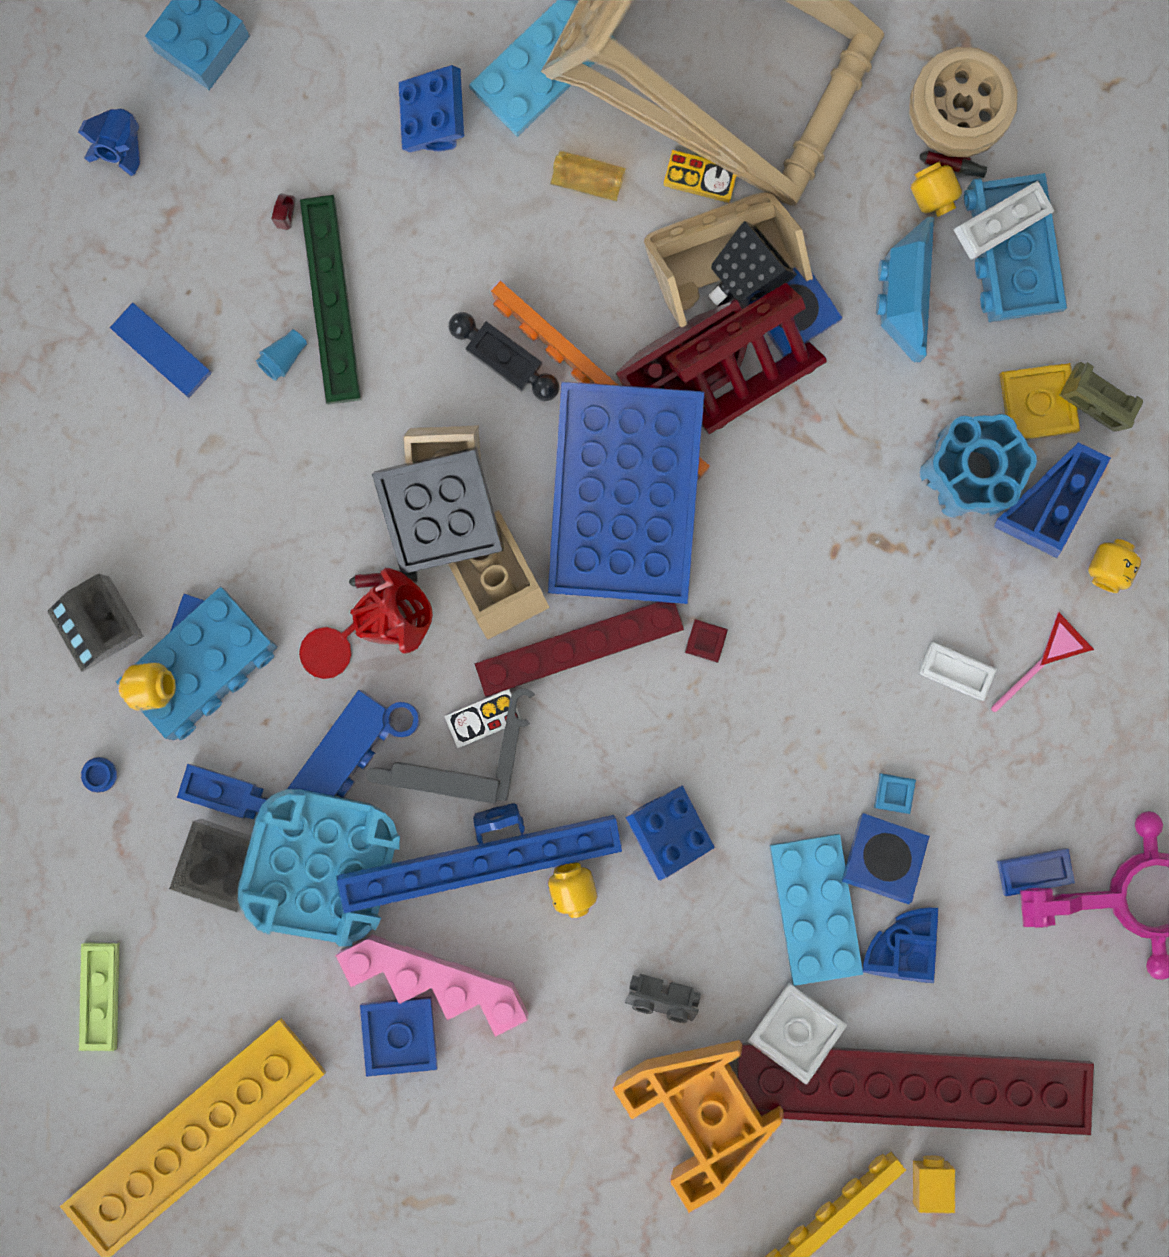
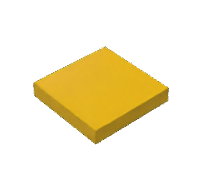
[999,363,1080,440]

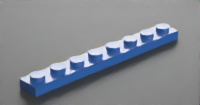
[336,815,622,913]

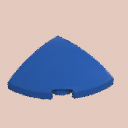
[862,907,938,983]

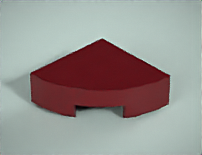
[271,193,296,230]

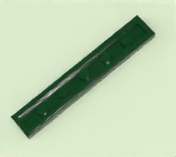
[300,195,362,405]

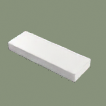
[953,181,1054,260]

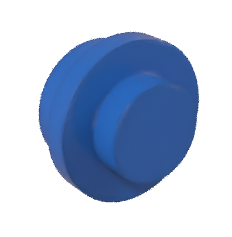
[81,757,117,793]

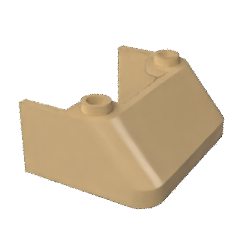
[644,193,813,327]

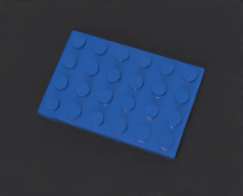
[548,381,704,604]

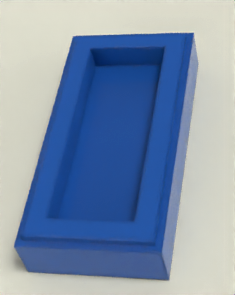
[997,848,1075,897]

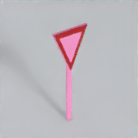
[991,612,1094,712]

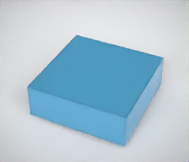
[874,773,916,814]

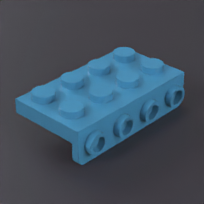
[964,173,1067,322]
[115,586,278,741]

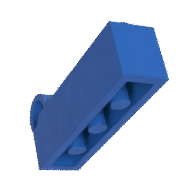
[287,690,420,798]

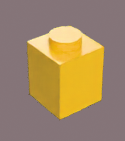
[913,1155,955,1213]

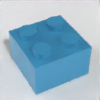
[145,0,250,91]

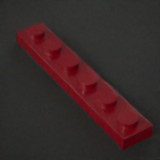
[474,602,684,697]

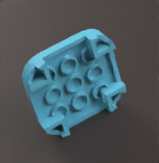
[238,789,400,946]

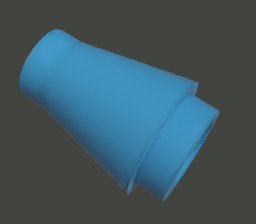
[256,329,307,381]

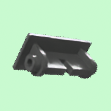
[625,974,701,1023]

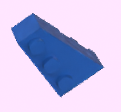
[994,442,1111,558]

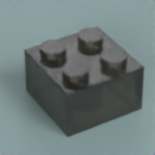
[169,819,251,912]

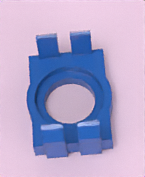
[473,803,525,844]

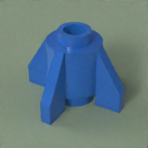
[78,109,140,176]

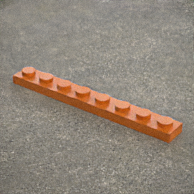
[491,281,710,480]

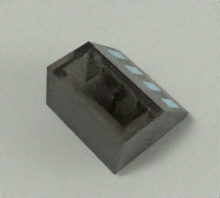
[47,573,144,672]

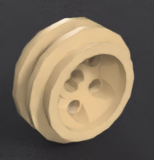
[909,47,1018,157]

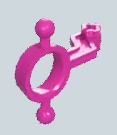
[1020,811,1169,980]

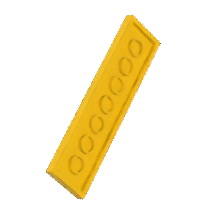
[60,1018,326,1257]

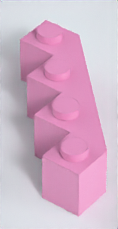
[336,934,529,1037]

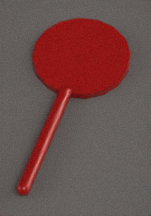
[299,623,355,679]

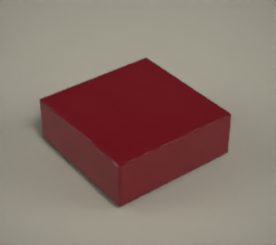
[684,619,728,663]

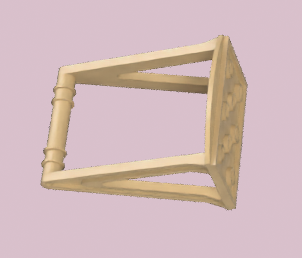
[541,0,884,206]

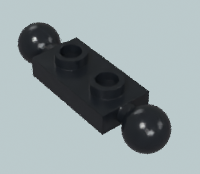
[448,312,560,401]

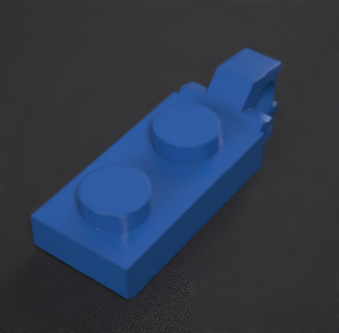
[177,764,268,819]

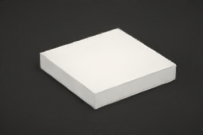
[748,983,847,1085]

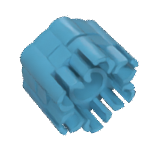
[920,414,1037,518]

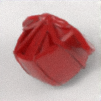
[350,567,433,654]

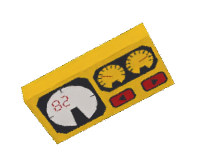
[663,150,737,203]

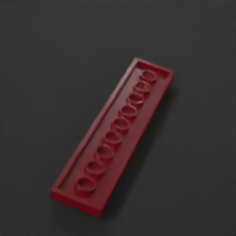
[737,1043,1094,1135]

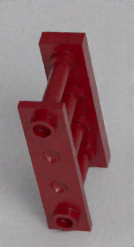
[666,283,827,435]

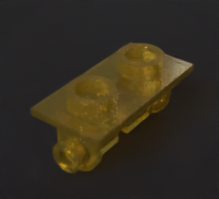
[550,150,626,202]

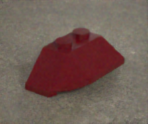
[615,300,748,392]

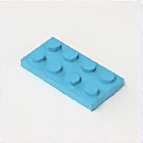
[469,0,615,137]
[769,834,863,986]

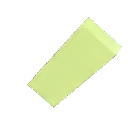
[79,942,119,1051]

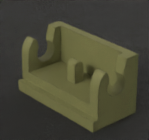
[1059,362,1143,432]

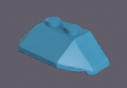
[876,217,934,362]

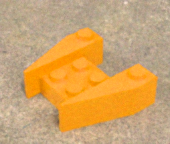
[613,1040,783,1213]

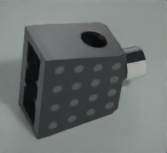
[708,221,797,307]

